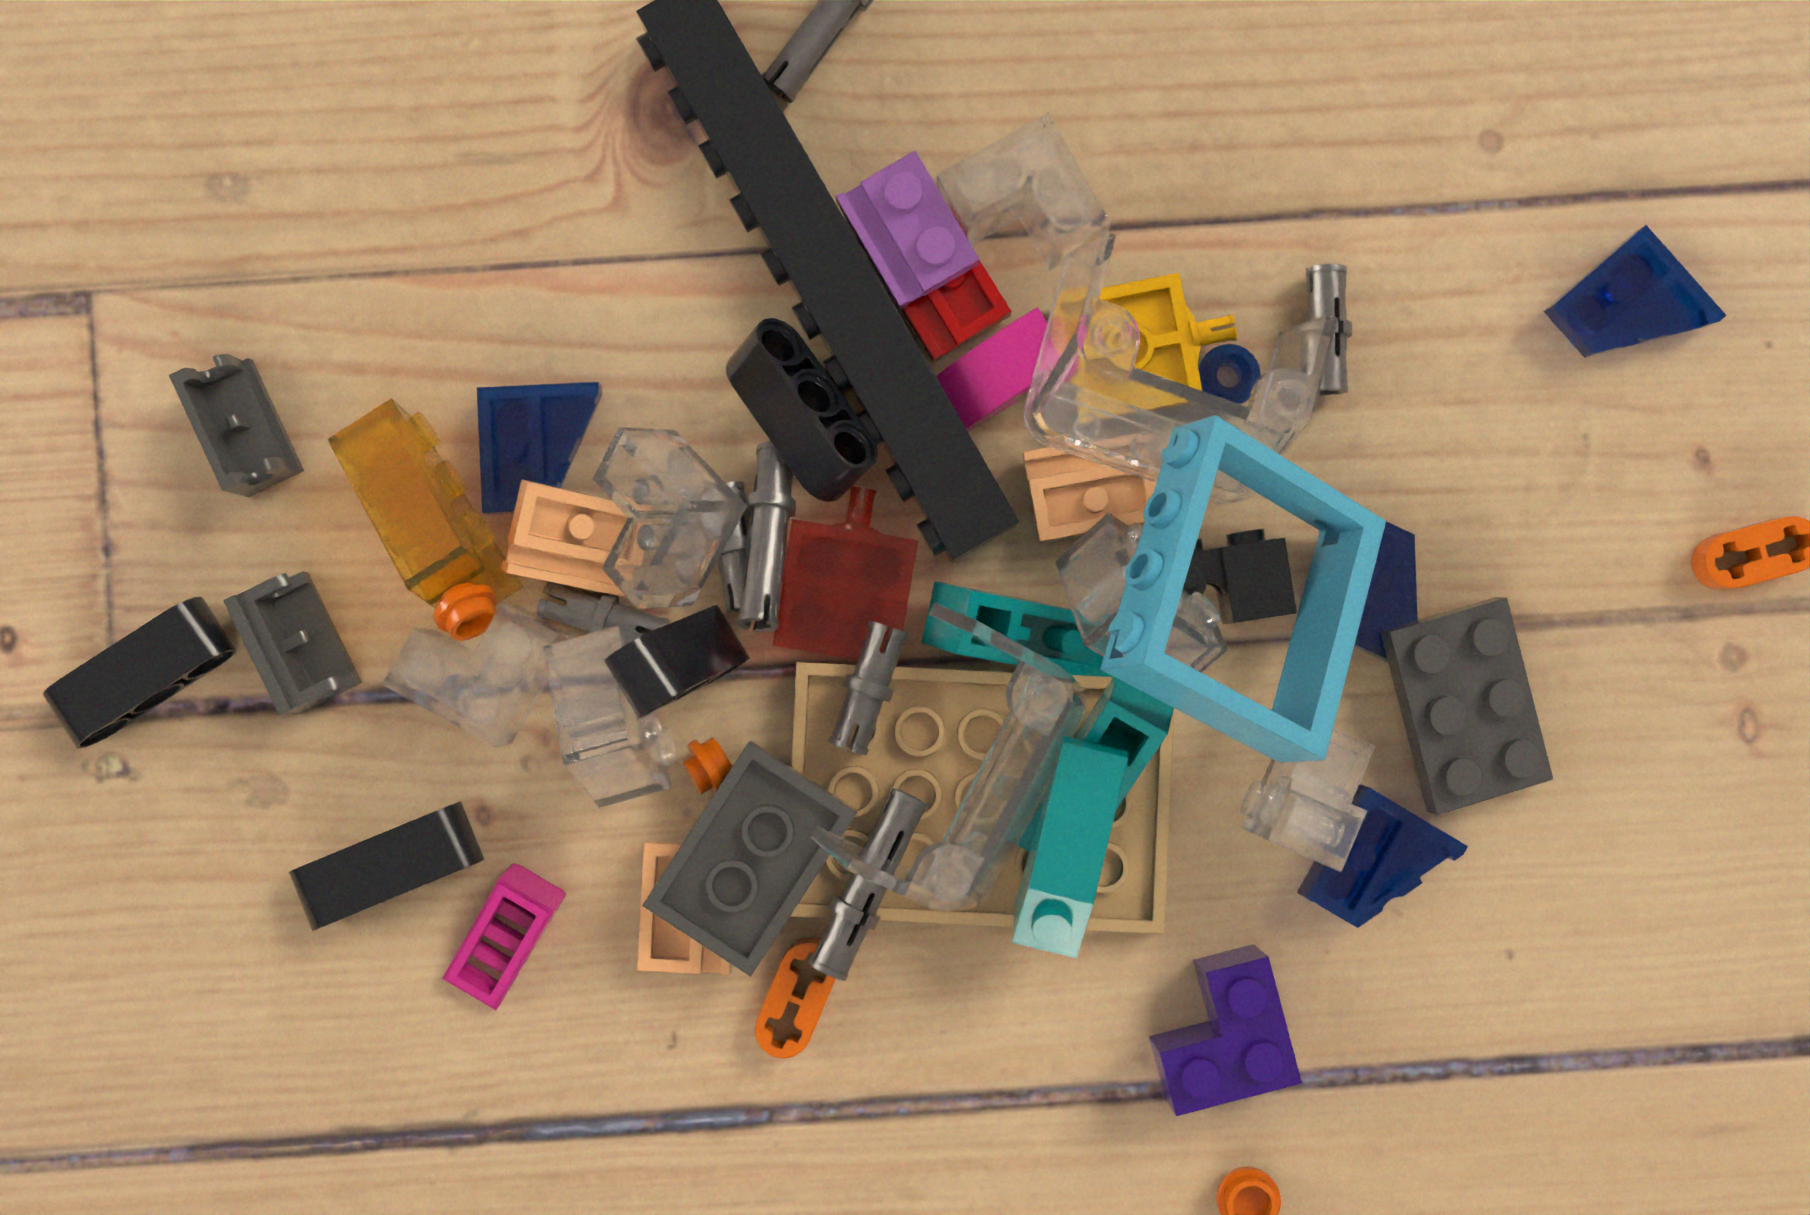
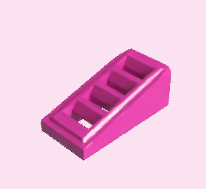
[442,863,566,1010]

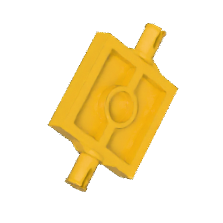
[1054,273,1237,423]

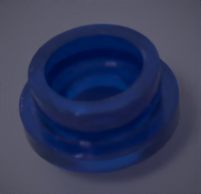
[1198,344,1261,407]

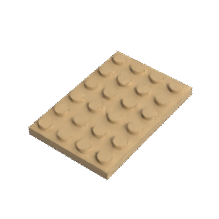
[790,662,1175,934]

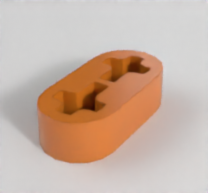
[1691,516,1810,590]
[755,938,835,1059]

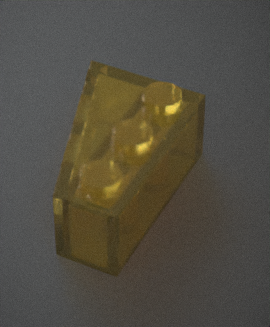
[327,398,524,609]

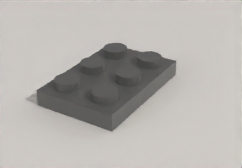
[1380,597,1553,815]
[642,741,858,977]

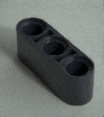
[726,318,878,502]
[43,597,237,749]
[604,604,750,719]
[289,801,485,931]

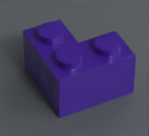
[1149,944,1302,1116]

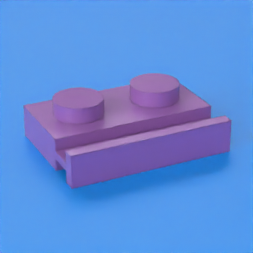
[836,150,979,310]

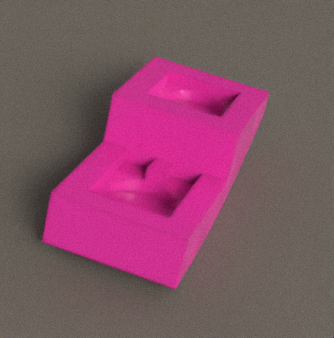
[936,307,1071,431]

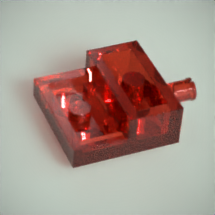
[772,486,918,666]

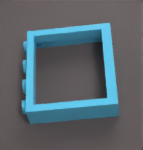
[1100,415,1386,762]

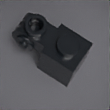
[1178,529,1297,625]

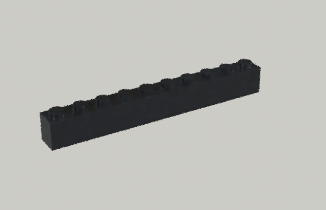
[636,0,1020,563]

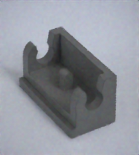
[169,354,304,497]
[223,571,362,715]

